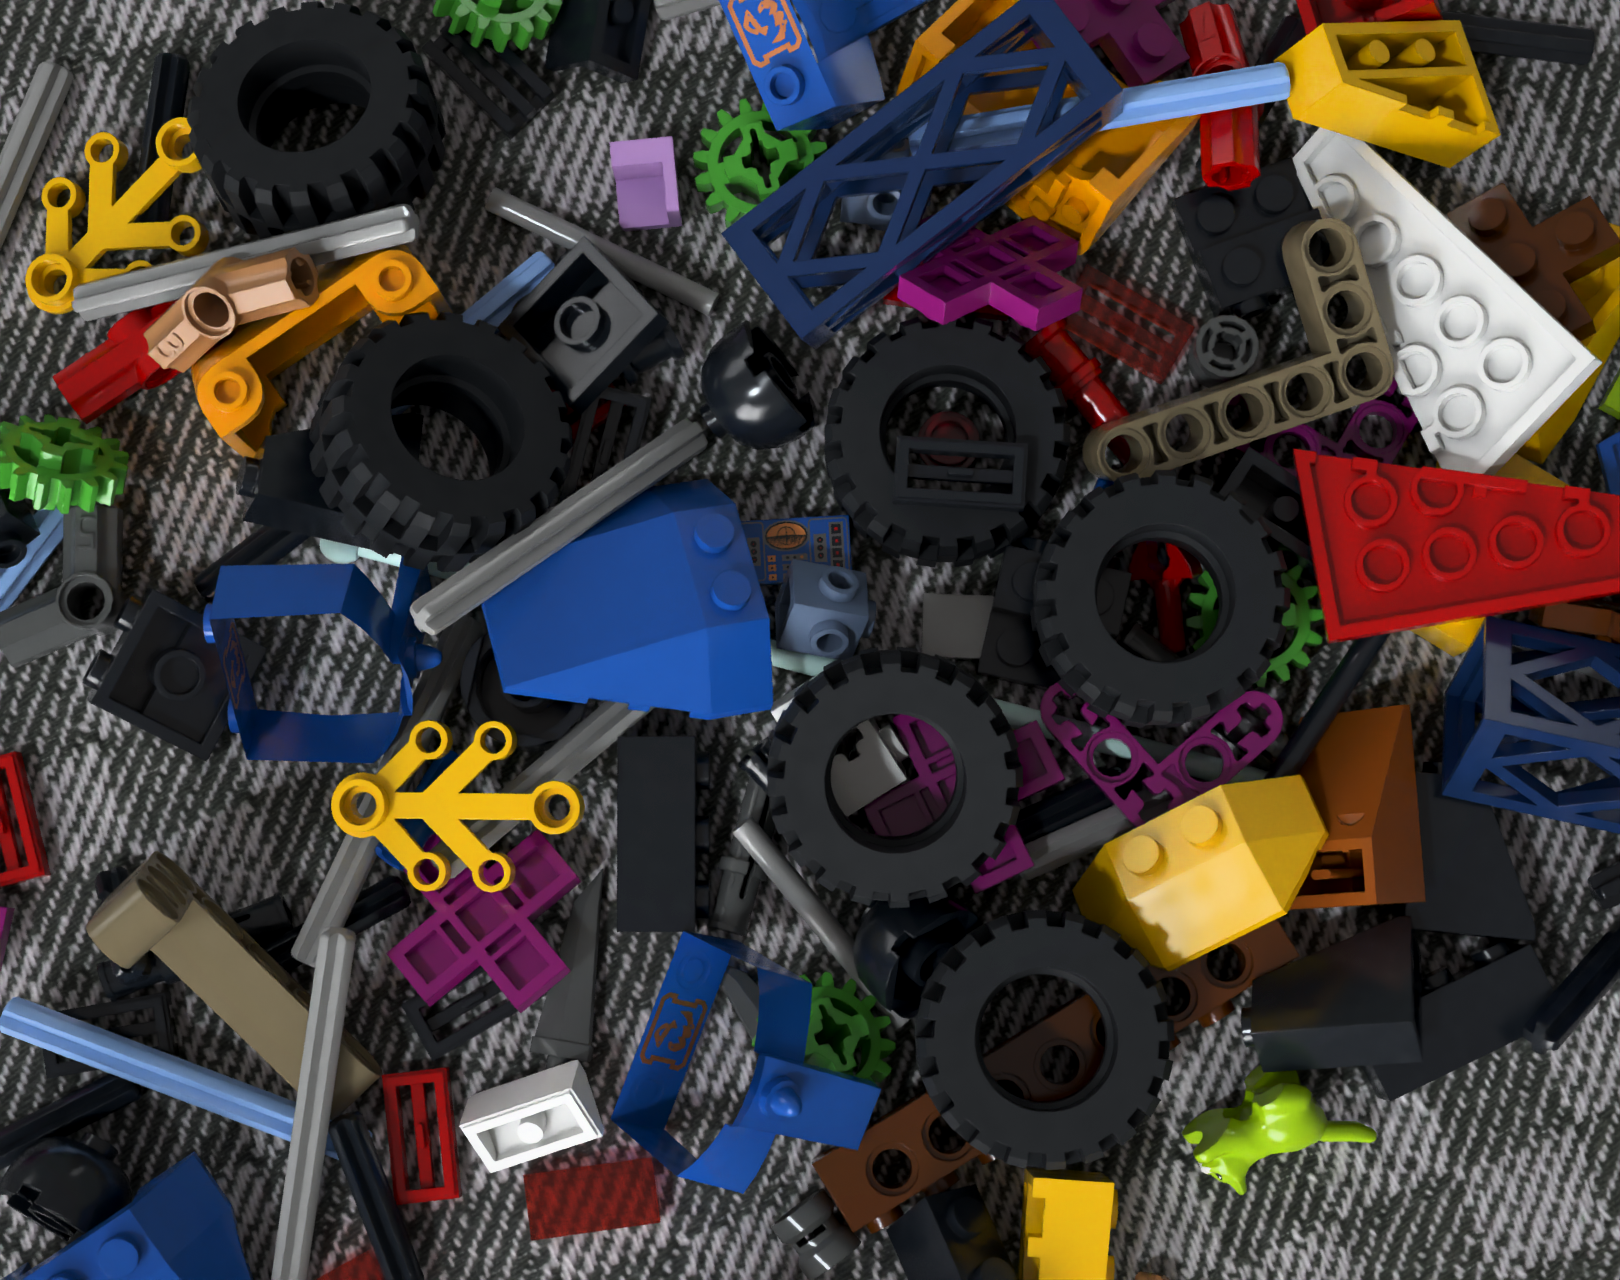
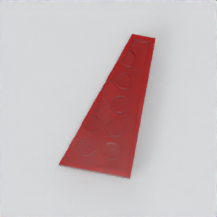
[1293,448,1620,644]

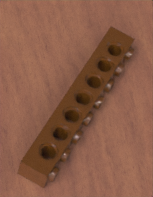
[812,919,1300,1234]

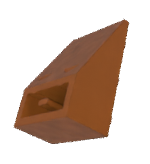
[1289,704,1426,910]

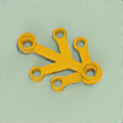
[25,117,209,314]
[331,720,585,893]

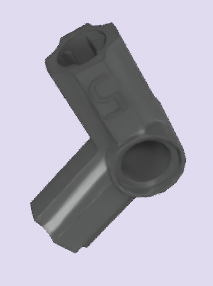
[0,505,127,668]

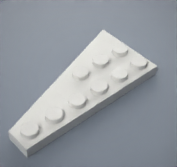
[1292,127,1603,476]

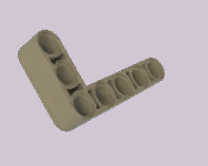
[1082,218,1394,482]
[86,851,383,1120]

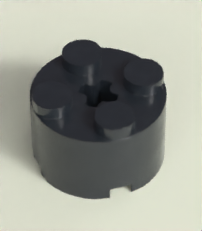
[460,632,596,752]

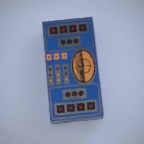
[741,515,852,586]

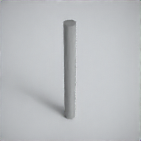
[485,187,720,316]
[732,816,911,1030]

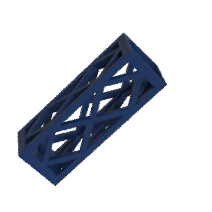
[721,0,1123,350]
[1442,616,1620,834]

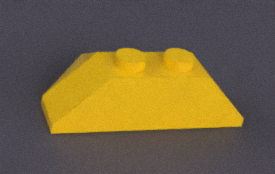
[1072,775,1329,972]

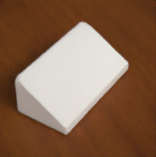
[459,1060,604,1173]

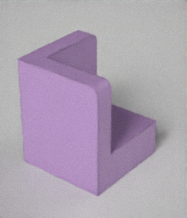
[609,136,683,232]

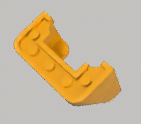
[896,0,1201,255]
[191,244,453,458]

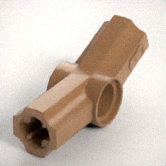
[143,247,319,373]

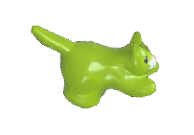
[1182,1065,1377,1195]

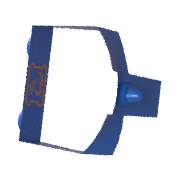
[719,0,933,131]
[203,556,443,763]
[611,931,881,1194]

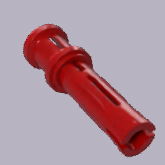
[1024,318,1173,470]

